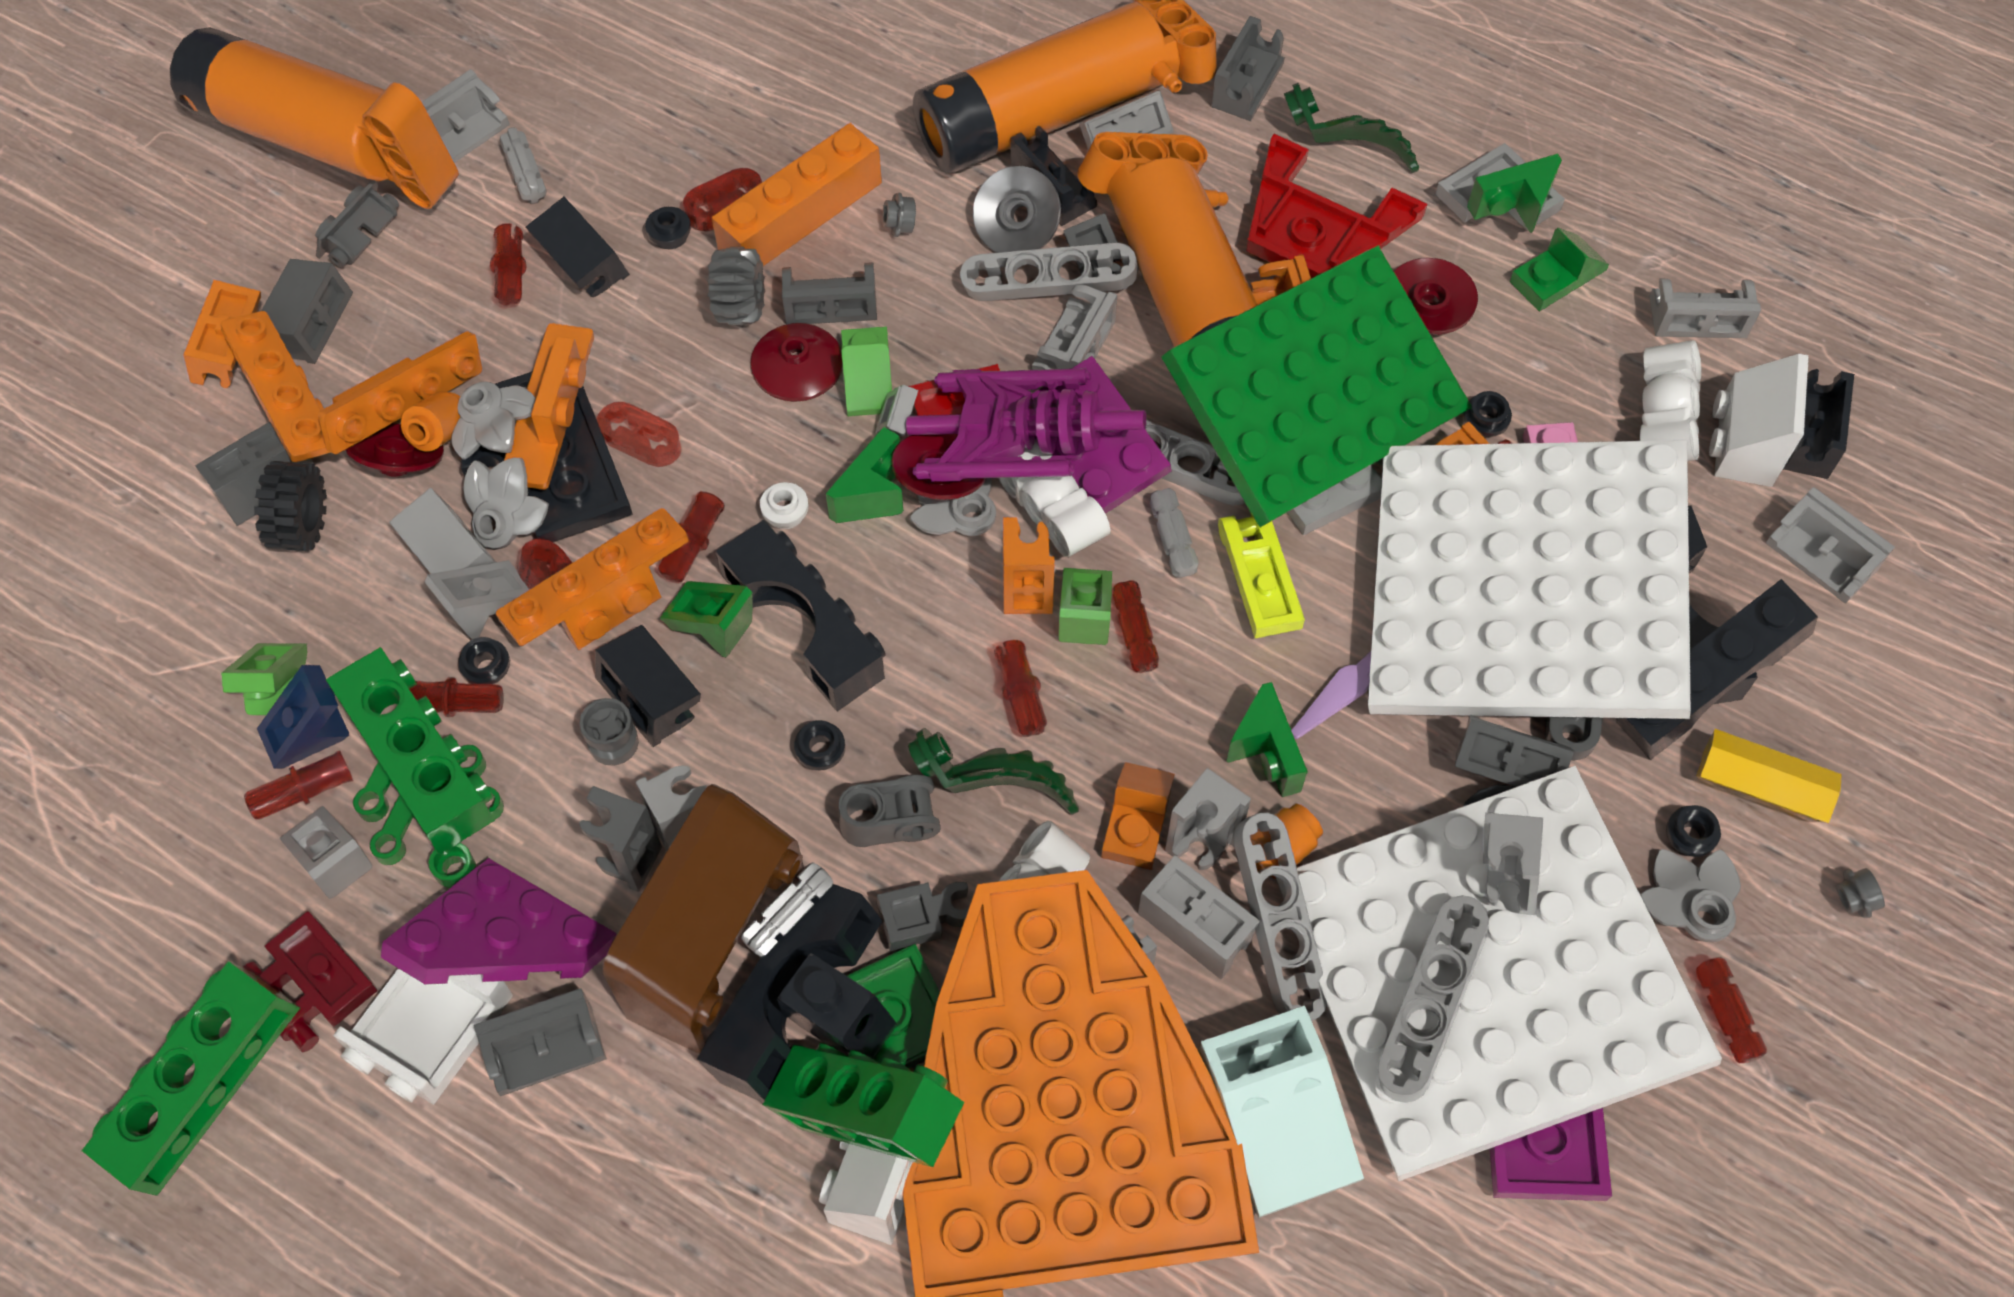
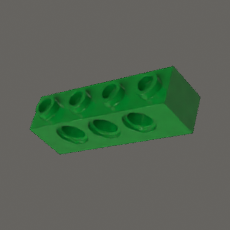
[325,647,495,855]
[81,961,300,1196]
[763,1043,965,1167]

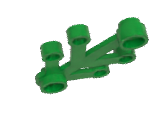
[353,742,504,888]

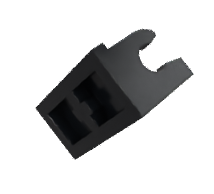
[1011,126,1098,226]
[526,196,630,297]
[1783,369,1855,479]
[595,625,701,747]

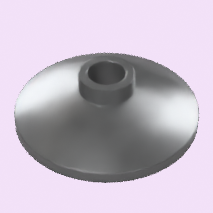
[973,166,1061,253]

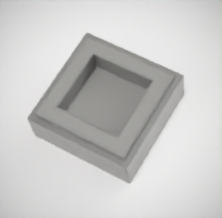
[875,385,918,437]

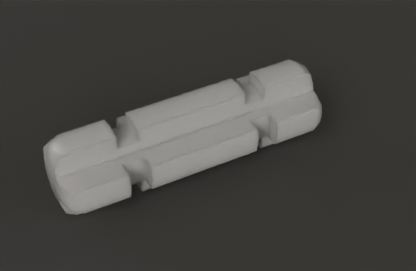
[500,127,547,204]
[1150,488,1199,578]
[741,862,833,957]

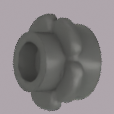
[882,192,916,237]
[1836,868,1885,918]

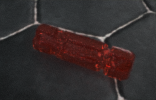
[1113,580,1159,674]
[1696,957,1767,1064]

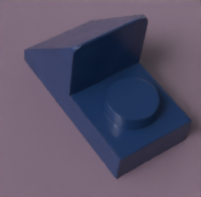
[257,665,349,769]

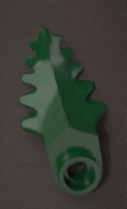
[1284,82,1419,173]
[908,728,1079,815]

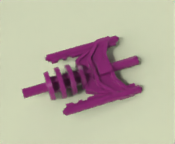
[906,368,1146,481]

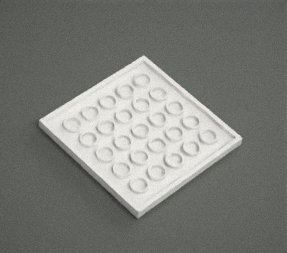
[1368,440,1691,719]
[1276,766,1722,1182]

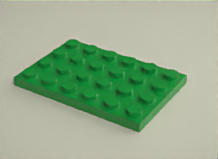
[1161,245,1471,528]

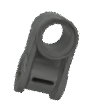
[839,775,941,847]

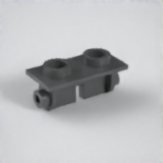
[315,180,399,268]

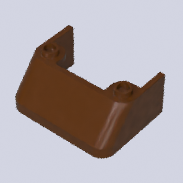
[603,784,804,1054]

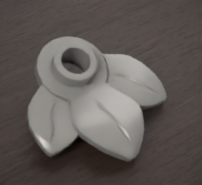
[452,382,536,460]
[463,458,549,549]
[910,478,996,536]
[1640,849,1741,942]

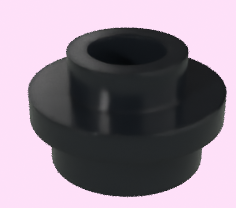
[645,206,691,250]
[1463,391,1512,437]
[459,637,510,686]
[794,720,846,771]
[1666,805,1721,857]

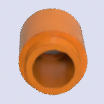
[401,391,460,451]
[1250,803,1323,879]

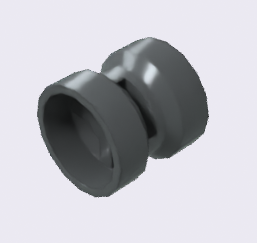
[579,698,639,766]

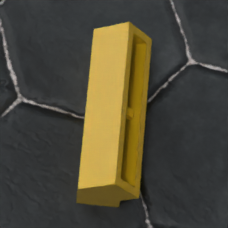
[1696,729,1842,823]

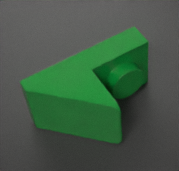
[1467,153,1562,233]
[1510,227,1609,312]
[826,427,904,523]
[660,581,753,658]
[1226,682,1308,797]

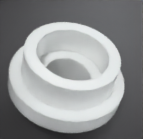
[760,482,809,529]

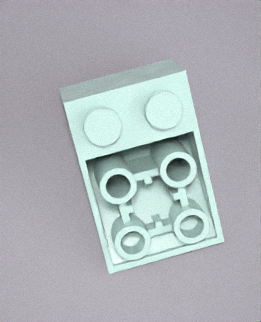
[1198,1006,1364,1218]

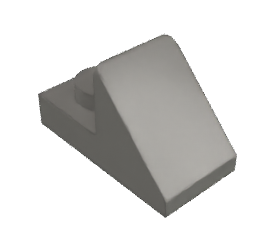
[424,560,532,640]
[279,806,372,899]

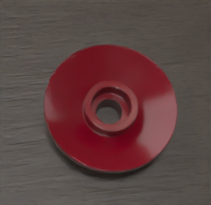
[1394,258,1478,335]
[751,323,843,402]
[345,423,444,477]
[892,434,986,500]

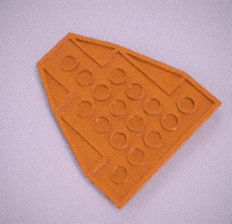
[903,870,1259,1297]

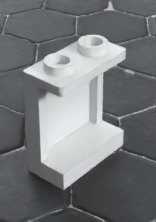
[333,969,513,1105]

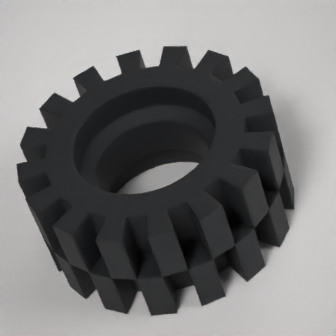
[254,461,327,551]

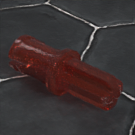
[490,223,527,307]
[658,491,725,582]
[994,640,1047,737]
[409,677,504,717]
[244,750,354,820]

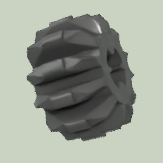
[707,247,766,325]

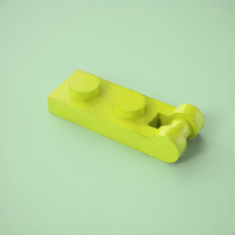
[1218,513,1305,639]

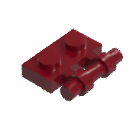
[242,911,378,1052]

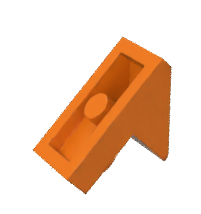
[1101,762,1175,870]

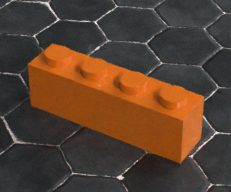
[712,123,882,266]

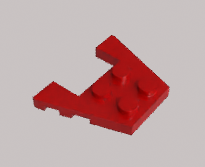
[1246,133,1428,279]

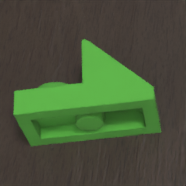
[841,326,892,417]
[1059,568,1112,645]
[221,643,308,715]

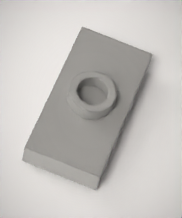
[1079,90,1174,149]

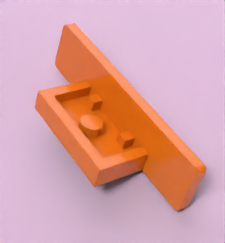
[220,311,331,462]
[504,323,594,490]
[318,331,482,455]
[496,508,689,650]

